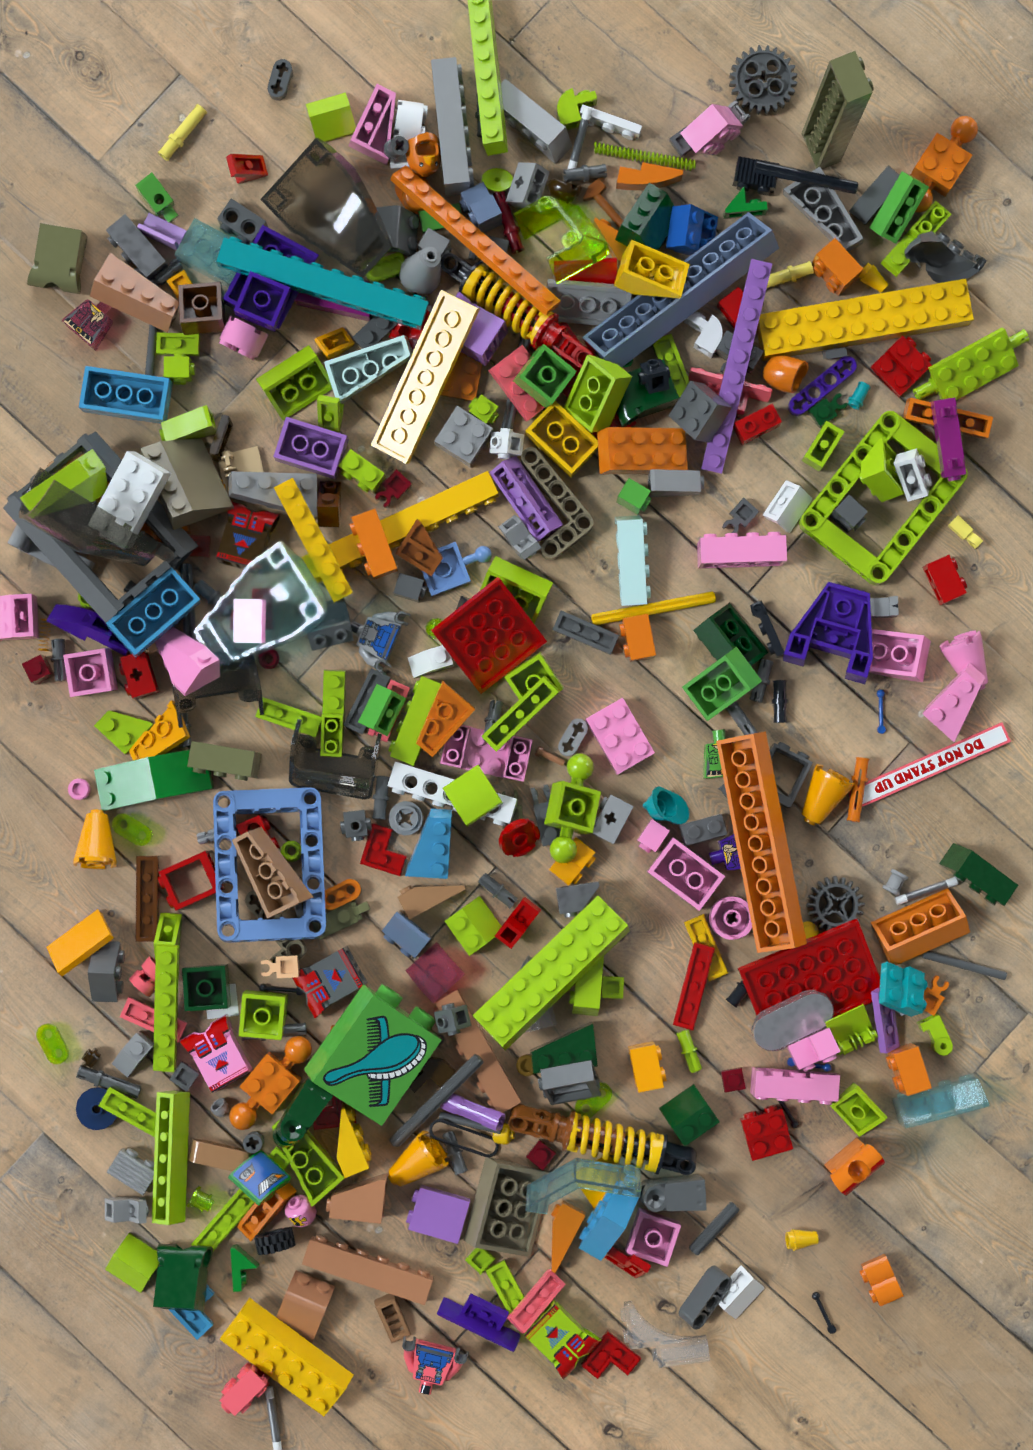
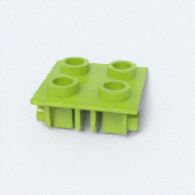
[825,1004,878,1056]

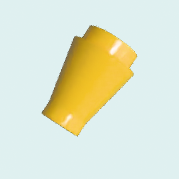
[859,263,889,293]
[785,1229,819,1251]

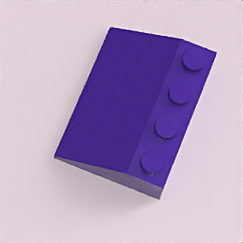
[223,225,319,329]

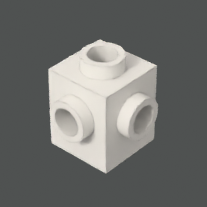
[490,428,524,459]

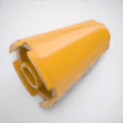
[802,764,854,826]
[73,809,117,869]
[388,1130,449,1187]

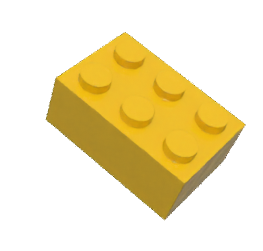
[525,401,598,478]

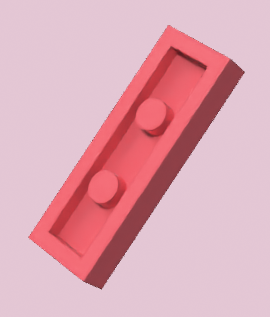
[120,997,188,1043]
[507,1269,566,1333]

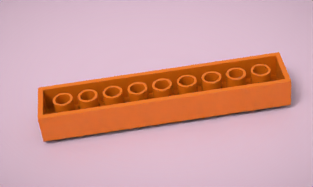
[716,731,807,953]

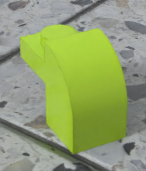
[557,88,597,130]

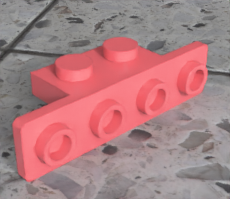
[688,368,773,415]

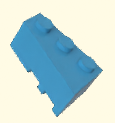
[405,808,452,879]

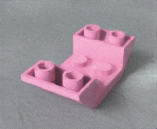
[440,725,533,782]

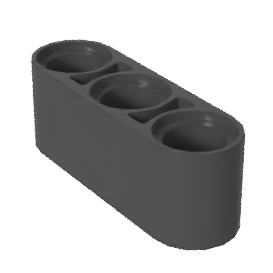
[849,165,900,225]
[678,1265,732,1330]

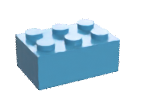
[579,1184,639,1261]

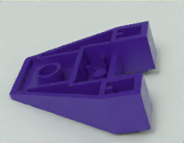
[783,582,873,684]

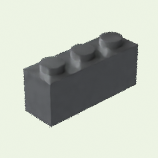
[106,214,168,280]

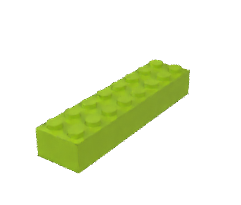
[473,896,630,1051]

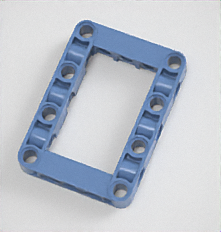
[213,787,326,943]

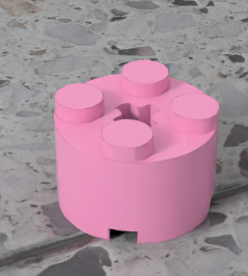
[219,316,268,360]
[709,896,752,940]

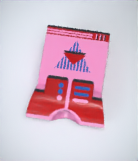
[180,1014,253,1093]

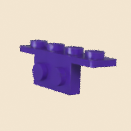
[437,1293,521,1352]

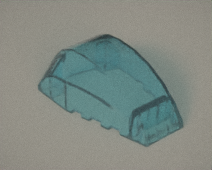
[193,541,327,666]

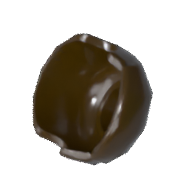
[548,179,582,203]

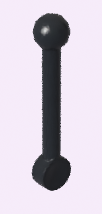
[259,984,303,995]
[776,1098,799,1129]
[812,1292,836,1334]

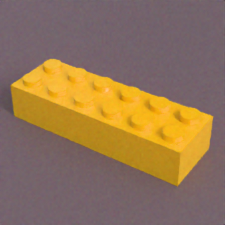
[220,1297,354,1417]

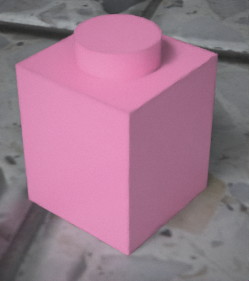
[637,819,669,853]

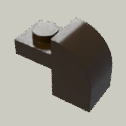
[409,1057,457,1093]

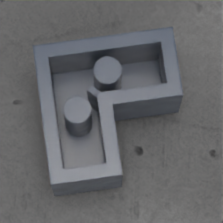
[459,182,502,233]

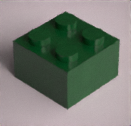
[182,964,231,1012]

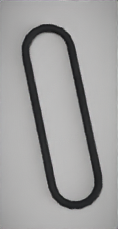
[429,1119,499,1157]

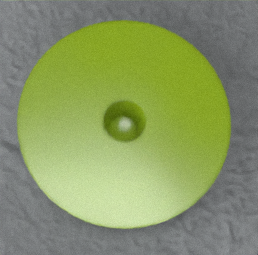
[482,168,513,192]

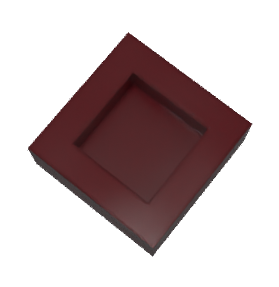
[720,1067,746,1093]
[526,1139,556,1170]

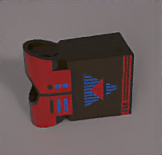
[216,501,280,574]

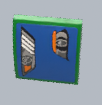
[228,1150,291,1206]

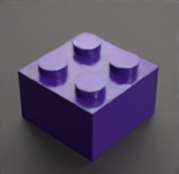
[234,271,291,332]

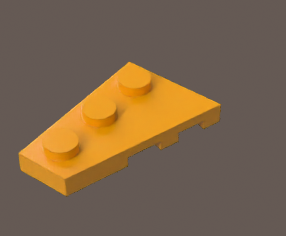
[129,700,190,760]

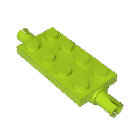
[913,327,1030,400]

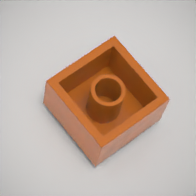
[812,238,863,296]
[885,1043,932,1096]

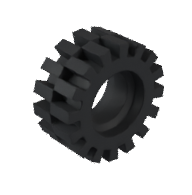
[254,1227,296,1255]

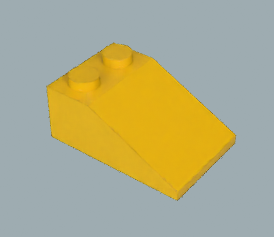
[614,240,690,299]

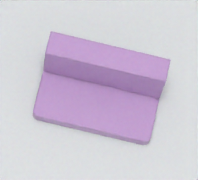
[137,213,187,251]

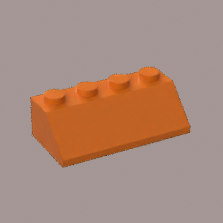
[870,888,970,965]

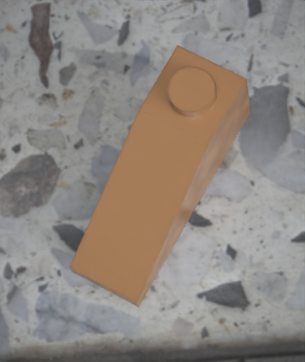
[397,885,466,919]

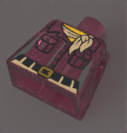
[61,299,113,351]

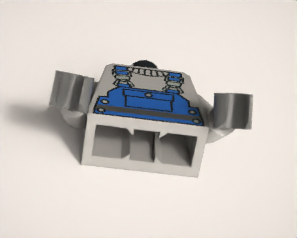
[351,611,411,675]

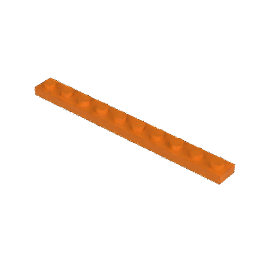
[390,165,561,316]

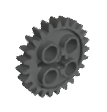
[729,45,797,115]

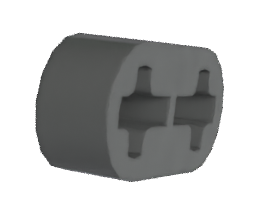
[267,59,293,101]

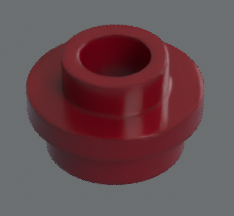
[258,648,280,669]

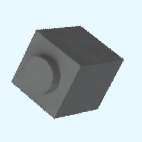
[393,573,427,603]

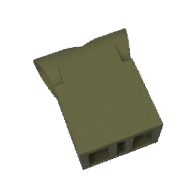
[27,223,88,294]

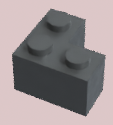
[88,941,125,1002]

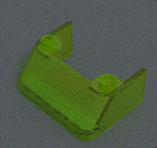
[514,196,610,284]

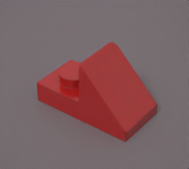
[226,154,268,184]

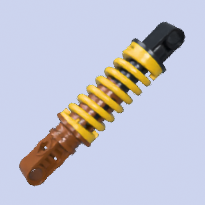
[508,1104,697,1175]

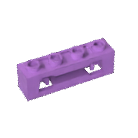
[489,456,563,542]

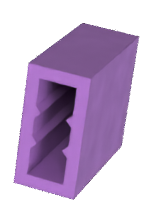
[406,1185,470,1244]

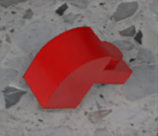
[495,897,542,949]

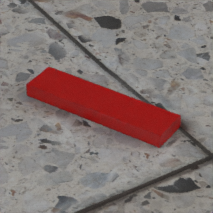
[673,942,715,1030]

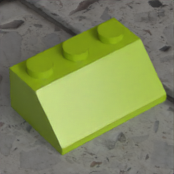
[256,345,332,421]
[564,355,632,433]
[480,556,553,624]

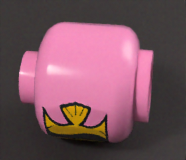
[285,1195,317,1227]

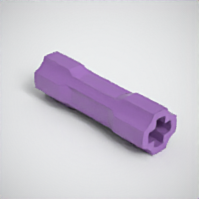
[440,1093,505,1131]

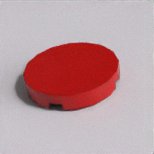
[498,819,540,857]

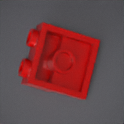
[870,335,932,397]
[740,1105,793,1161]

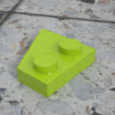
[94,710,154,755]

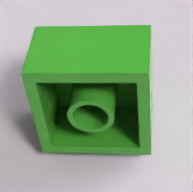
[513,344,577,408]

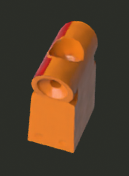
[824,1137,885,1196]

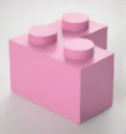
[786,1028,840,1072]

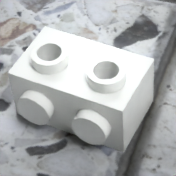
[894,449,932,502]

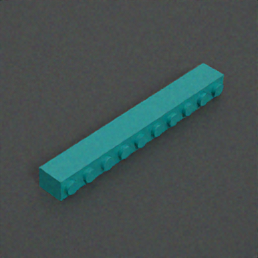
[216,237,428,330]

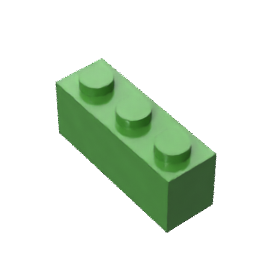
[869,171,929,244]

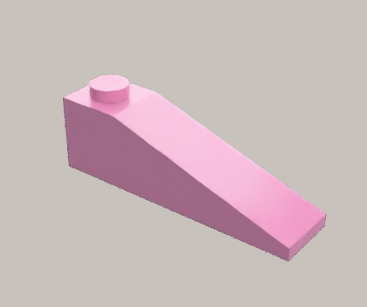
[155,627,220,696]

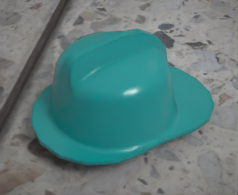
[643,786,689,825]

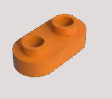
[325,879,361,910]

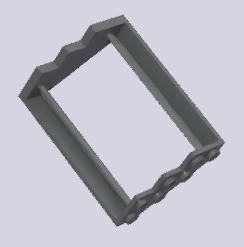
[3,432,198,623]

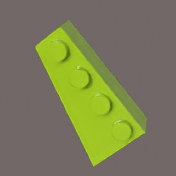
[388,676,441,767]
[569,956,604,1016]

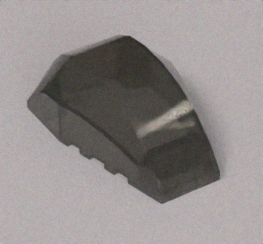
[260,137,392,278]

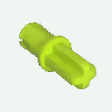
[676,1029,702,1073]

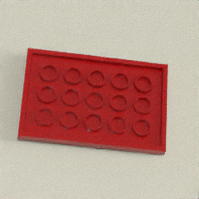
[737,919,880,1021]

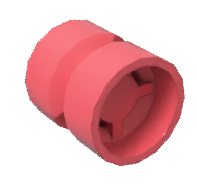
[129,956,156,997]

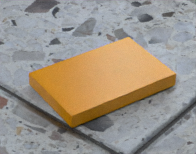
[46,909,114,976]

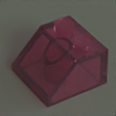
[405,942,465,1003]

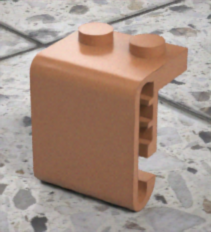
[276,1270,335,1343]

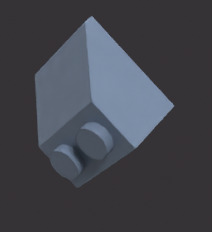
[382,911,432,958]

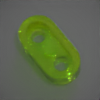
[112,814,153,846]
[36,1023,69,1064]
[575,1082,612,1118]

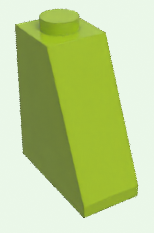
[159,405,217,441]

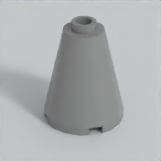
[400,247,441,296]

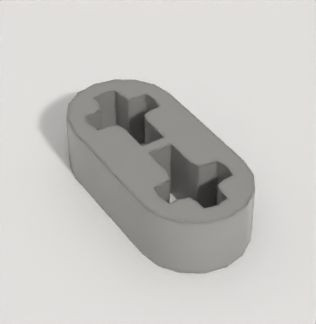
[558,719,588,756]

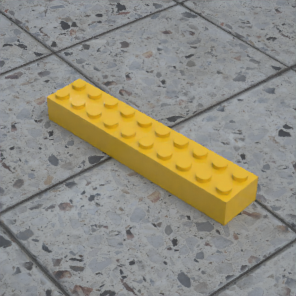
[757,279,974,361]

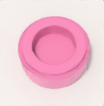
[68,779,91,800]

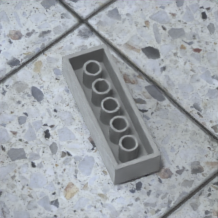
[431,57,474,197]

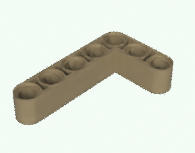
[521,447,593,561]

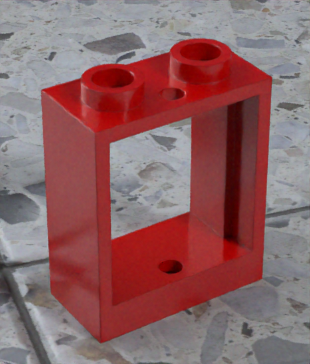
[158,851,225,911]

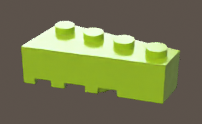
[272,1118,345,1207]

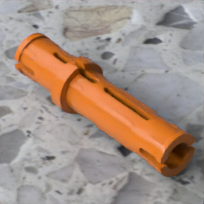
[847,757,870,822]

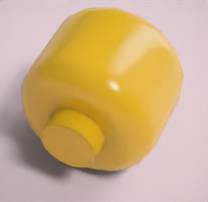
[492,1123,515,1145]

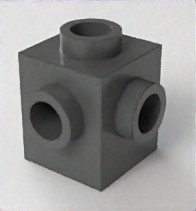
[340,810,372,842]
[434,1003,471,1036]

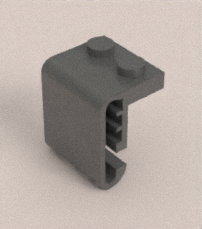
[356,205,419,257]

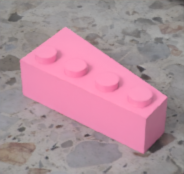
[750,1067,840,1105]

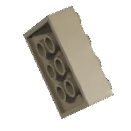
[140,438,234,530]
[464,1157,552,1257]

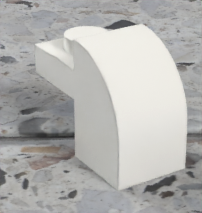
[684,311,723,358]

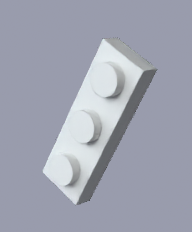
[580,105,642,140]

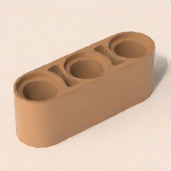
[188,1139,253,1171]

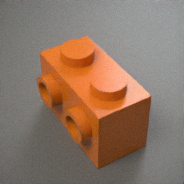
[619,614,656,662]

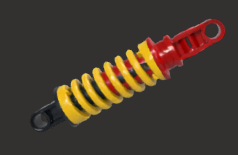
[441,253,597,368]

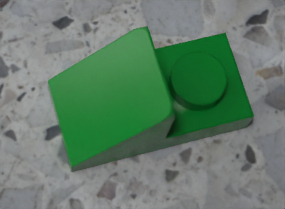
[723,187,768,219]
[230,1244,260,1292]

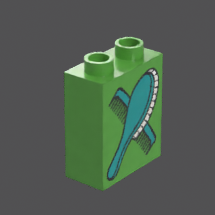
[304,984,441,1126]

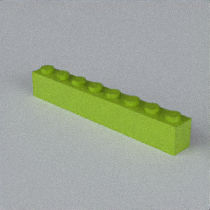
[468,0,508,156]

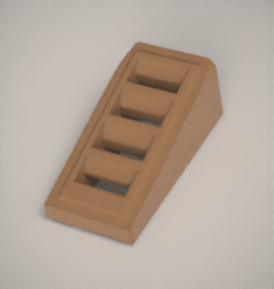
[374,1294,411,1344]

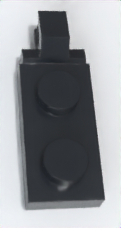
[750,600,784,658]

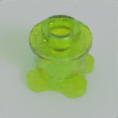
[187,1186,214,1214]

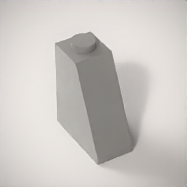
[648,469,704,497]

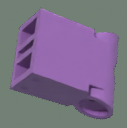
[455,292,508,366]

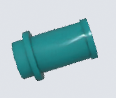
[848,381,871,410]

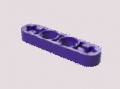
[788,356,857,416]

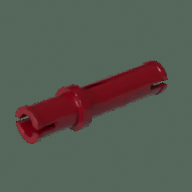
[493,191,525,254]

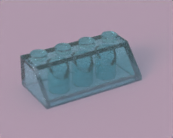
[892,1074,990,1128]

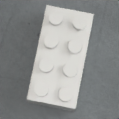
[86,451,171,549]

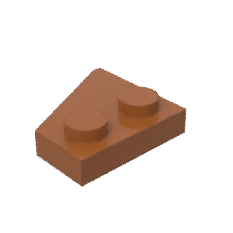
[396,519,443,576]

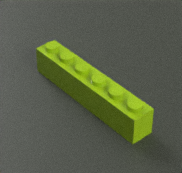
[152,1090,190,1225]

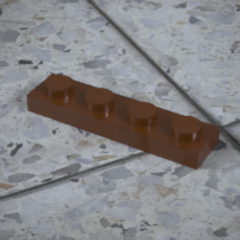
[136,856,159,942]

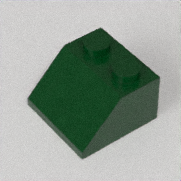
[659,1084,720,1147]

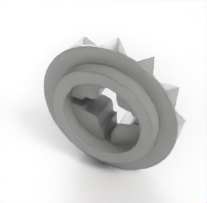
[389,801,423,835]

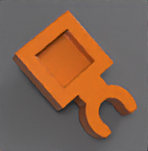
[924,975,949,1016]

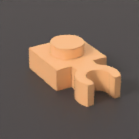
[261,955,299,978]

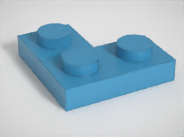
[168,1285,215,1340]

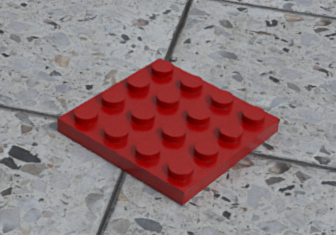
[431,577,547,694]

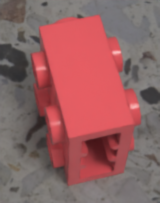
[219,1362,270,1416]

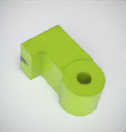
[917,1014,953,1056]

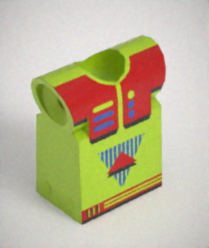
[524,1299,602,1380]

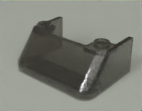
[171,649,264,728]
[289,719,382,800]

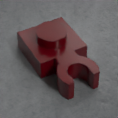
[375,469,412,508]

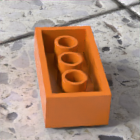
[597,427,688,475]

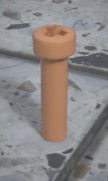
[535,746,565,766]

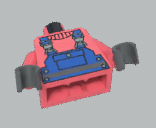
[402,1336,469,1395]

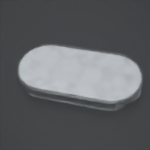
[751,990,834,1051]

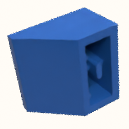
[666,204,718,255]

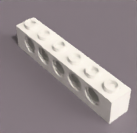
[387,762,518,827]

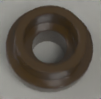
[81,1048,101,1068]

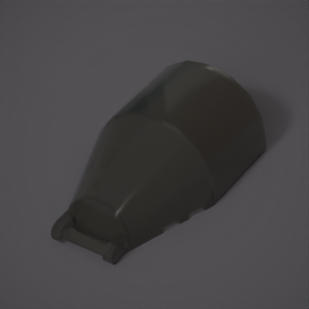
[19,467,174,566]

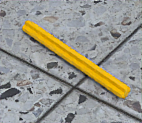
[591,591,716,625]

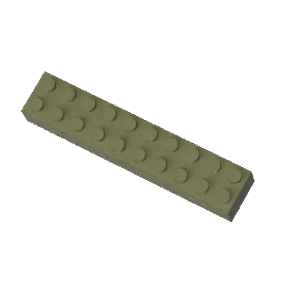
[802,51,874,169]

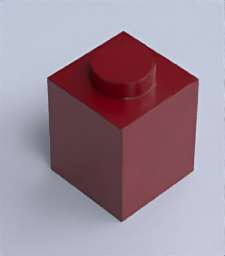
[22,654,55,685]

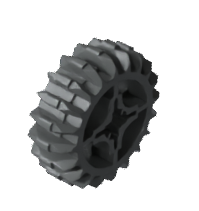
[806,876,865,931]

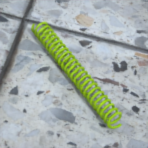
[594,142,696,171]

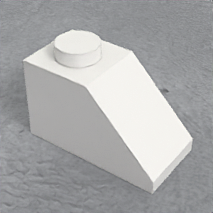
[408,645,454,678]

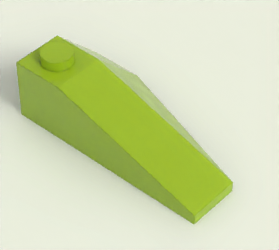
[20,449,108,516]

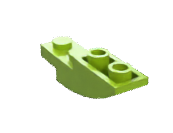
[880,201,951,277]
[320,669,346,757]

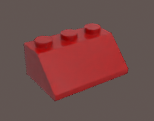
[553,258,617,284]

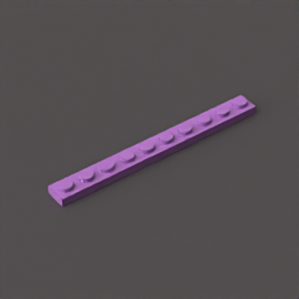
[701,259,772,474]

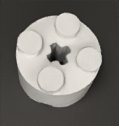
[393,100,428,145]

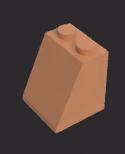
[326,1173,388,1224]

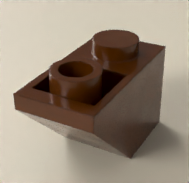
[317,481,341,527]

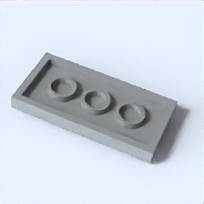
[547,279,632,325]

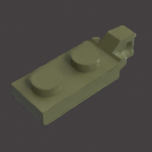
[312,901,370,940]

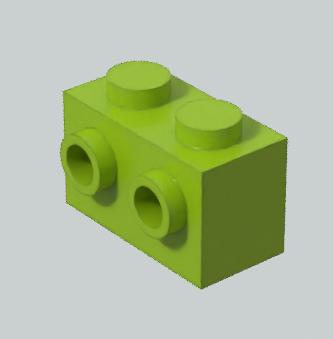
[338,449,386,494]

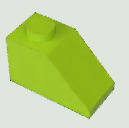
[154,913,182,961]

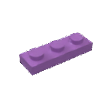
[871,987,900,1054]

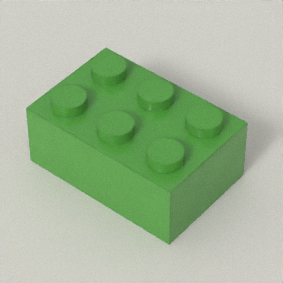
[682,647,762,721]

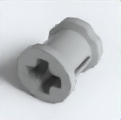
[728,100,750,125]
[882,869,909,896]

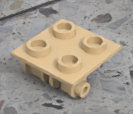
[218,446,264,496]

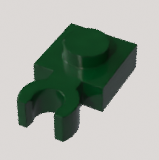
[808,393,848,428]

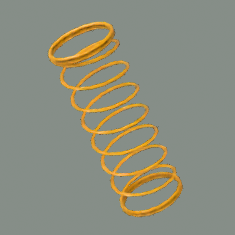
[38,619,51,651]

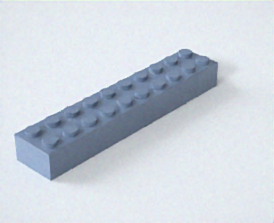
[582,212,779,367]

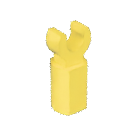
[948,515,983,549]

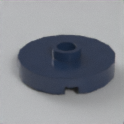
[76,1087,117,1130]

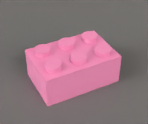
[680,104,744,155]
[585,698,655,775]
[647,838,725,911]

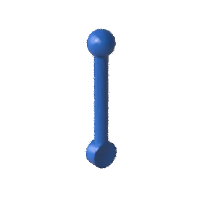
[876,689,886,734]
[787,1057,832,1072]

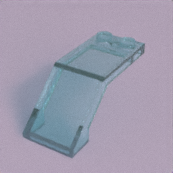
[526,1158,641,1214]

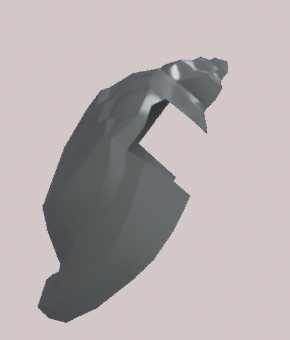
[905,231,987,283]

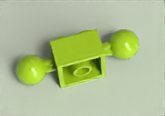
[544,753,601,863]

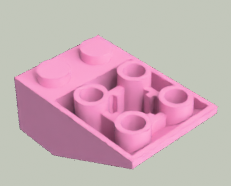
[0,594,39,641]

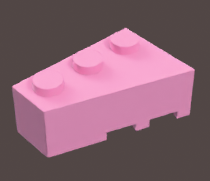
[349,84,396,165]

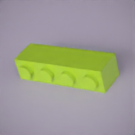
[481,676,560,752]

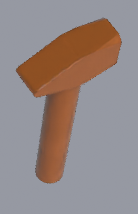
[583,178,624,228]

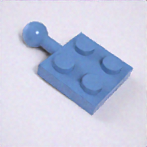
[421,542,492,597]

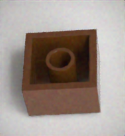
[178,282,226,335]

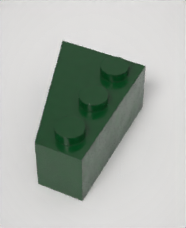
[939,843,1019,906]
[530,1022,598,1074]

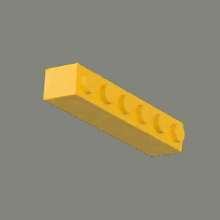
[273,478,353,602]

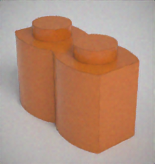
[859,1254,904,1307]

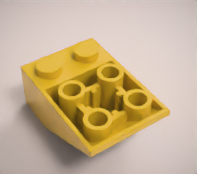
[337,1102,372,1178]

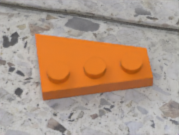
[416,680,475,757]

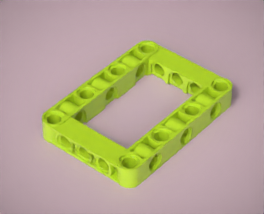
[799,411,968,586]

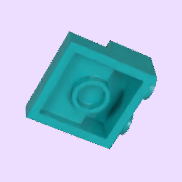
[879,962,928,1017]

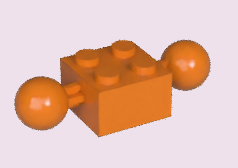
[910,116,978,213]
[229,1036,312,1130]

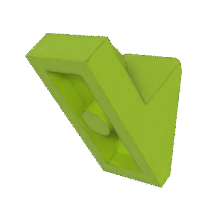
[317,395,344,433]

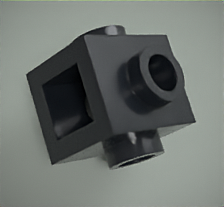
[638,359,670,394]

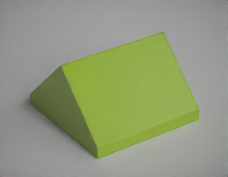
[306,92,356,145]
[830,1082,888,1137]
[105,1232,159,1293]

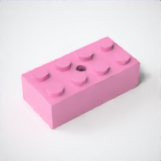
[697,532,787,569]

